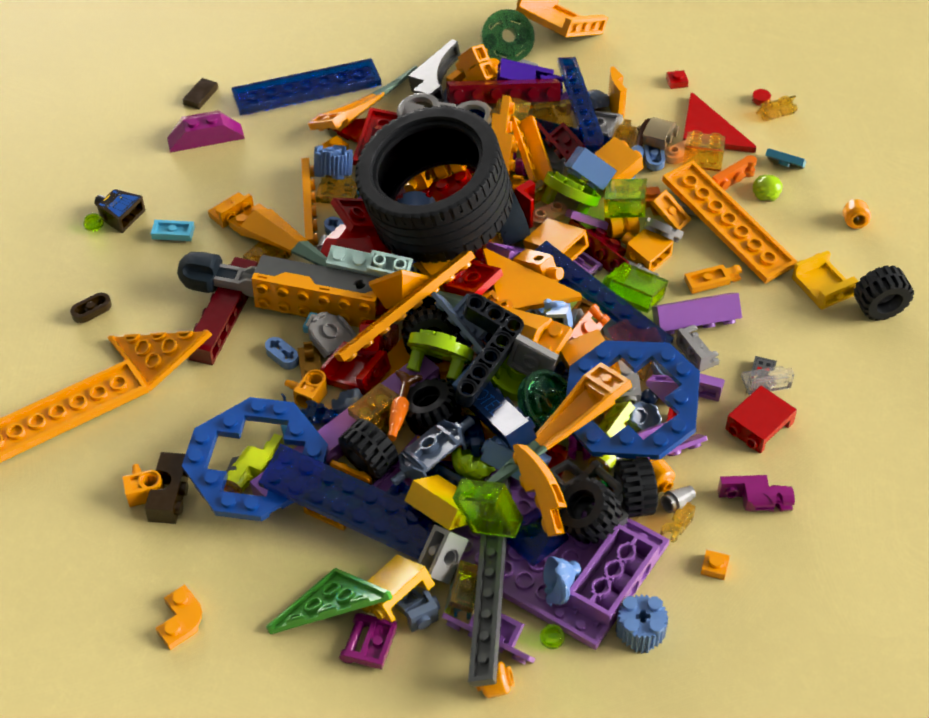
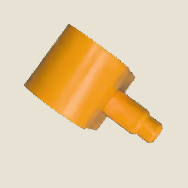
[285,369,328,412]
[123,464,164,507]

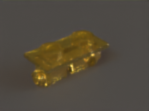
[756,95,797,121]

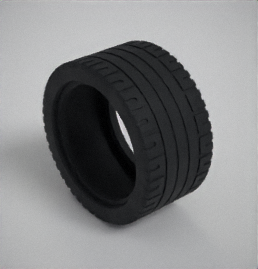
[355,106,513,263]

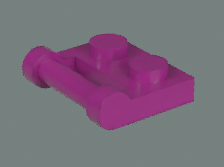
[339,613,397,670]

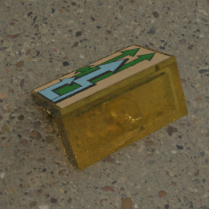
[443,560,478,614]

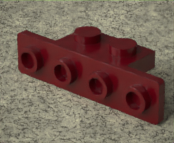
[535,118,586,164]
[568,219,629,279]

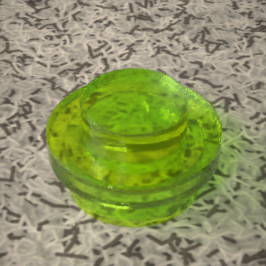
[83,213,104,231]
[540,624,565,649]

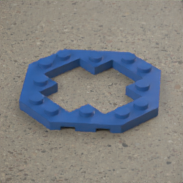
[566,340,700,460]
[182,397,329,522]

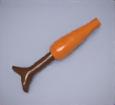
[387,370,423,441]

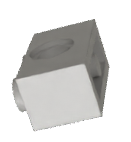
[417,524,469,584]

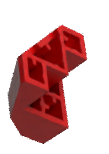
[315,224,392,265]

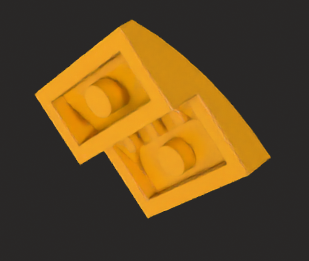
[608,66,627,118]

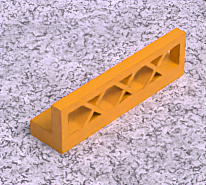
[510,115,553,190]

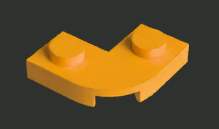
[156,585,202,650]

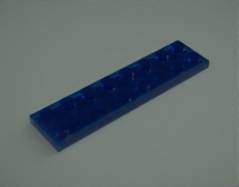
[231,58,382,116]
[258,444,446,560]

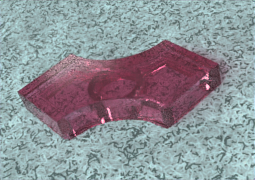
[607,319,663,342]

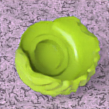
[753,175,783,201]

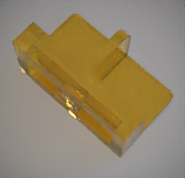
[533,99,574,132]

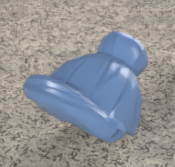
[543,556,583,607]

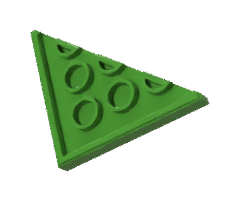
[266,568,393,634]

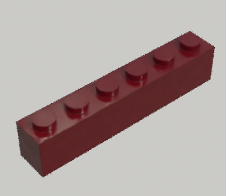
[447,79,561,104]
[188,257,258,365]

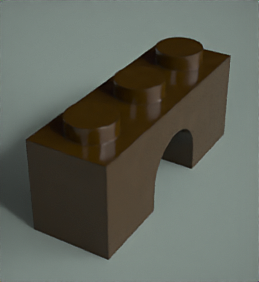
[144,452,189,524]

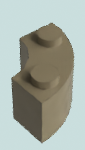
[643,117,679,150]

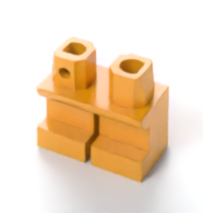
[455,44,497,81]

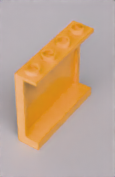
[515,0,608,37]

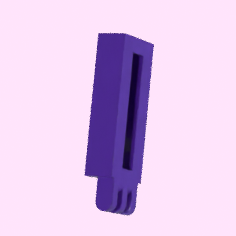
[497,58,563,95]

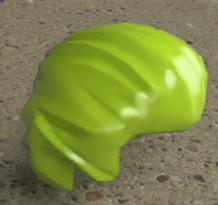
[451,447,496,483]

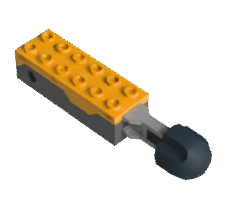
[177,252,390,327]

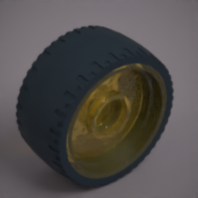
[496,192,530,245]

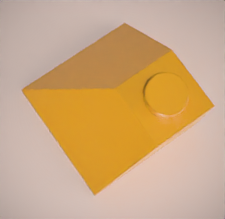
[369,270,429,309]

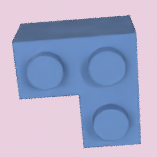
[564,146,617,191]

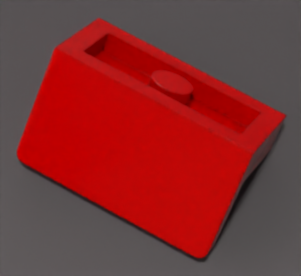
[515,179,535,229]

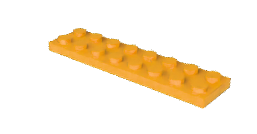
[662,160,798,284]
[0,359,149,463]

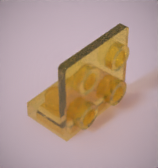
[683,130,725,172]
[348,383,405,436]

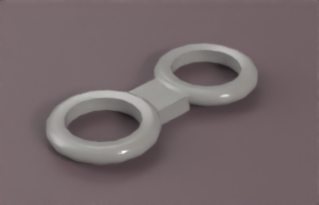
[397,93,493,125]

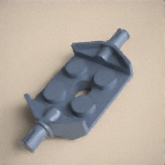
[390,416,475,487]

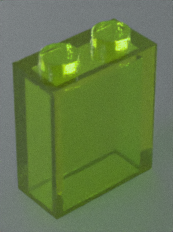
[604,179,647,218]
[602,262,669,313]
[453,478,523,538]

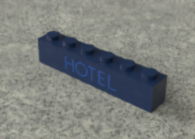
[446,364,537,452]

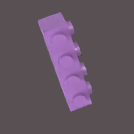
[651,292,742,335]

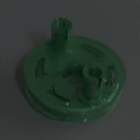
[481,9,535,62]
[517,369,568,433]

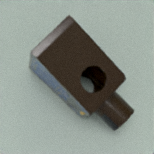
[94,189,146,233]

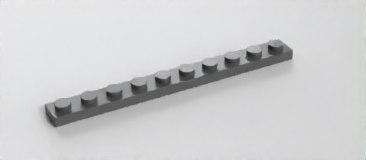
[468,475,511,687]

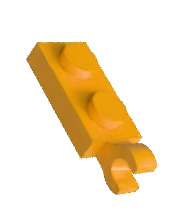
[684,264,742,294]

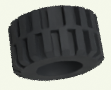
[853,265,914,321]
[401,305,458,363]
[405,378,462,436]
[338,419,399,480]
[614,457,658,518]
[559,477,622,544]

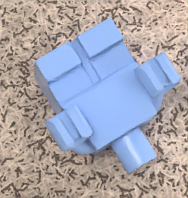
[543,299,573,329]

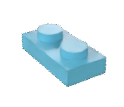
[151,220,195,241]

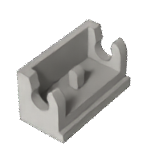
[676,325,720,372]

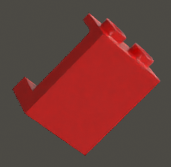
[320,341,391,395]
[725,386,797,453]

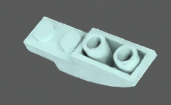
[326,245,413,277]

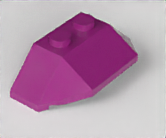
[167,110,245,153]

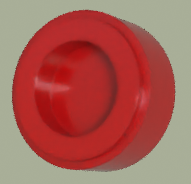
[752,89,771,106]

